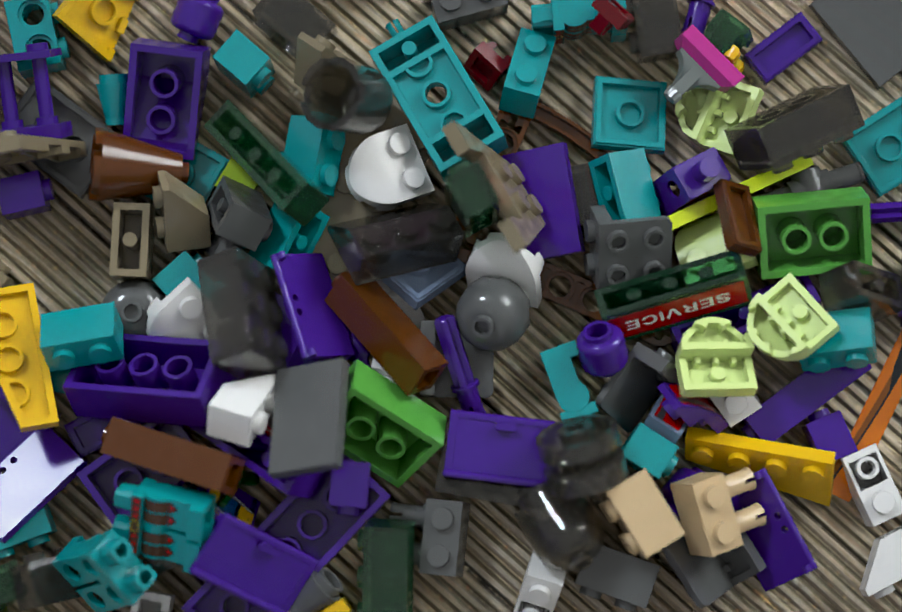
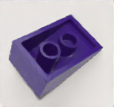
[123,38,211,160]

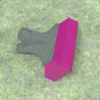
[664,24,745,104]

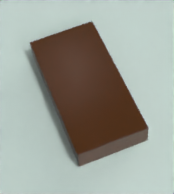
[713,179,762,257]

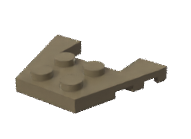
[442,120,546,254]
[0,130,88,168]

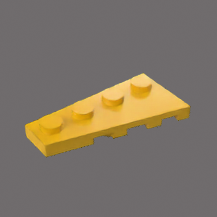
[52,0,138,62]
[0,283,59,433]
[685,426,836,507]

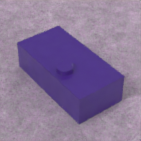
[62,334,236,427]

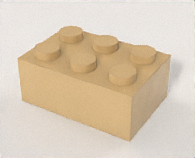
[598,468,686,558]

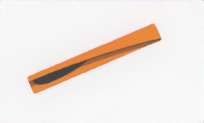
[832,330,902,502]

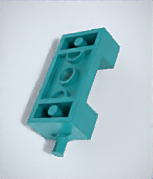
[368,15,508,188]

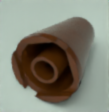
[88,127,189,201]

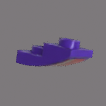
[657,382,729,434]

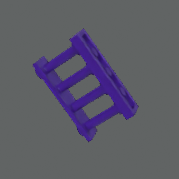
[0,42,73,139]

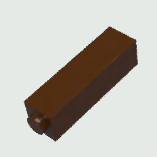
[324,268,449,396]
[100,416,246,496]

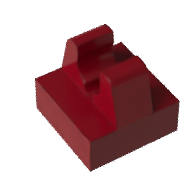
[588,0,635,36]
[463,41,512,92]

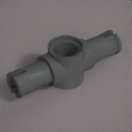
[759,161,865,196]

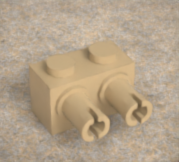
[670,467,766,557]

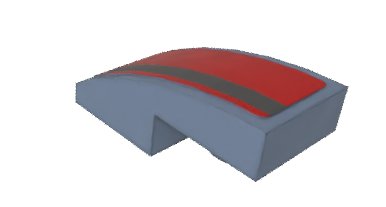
[643,393,687,444]

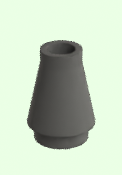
[289,568,343,612]

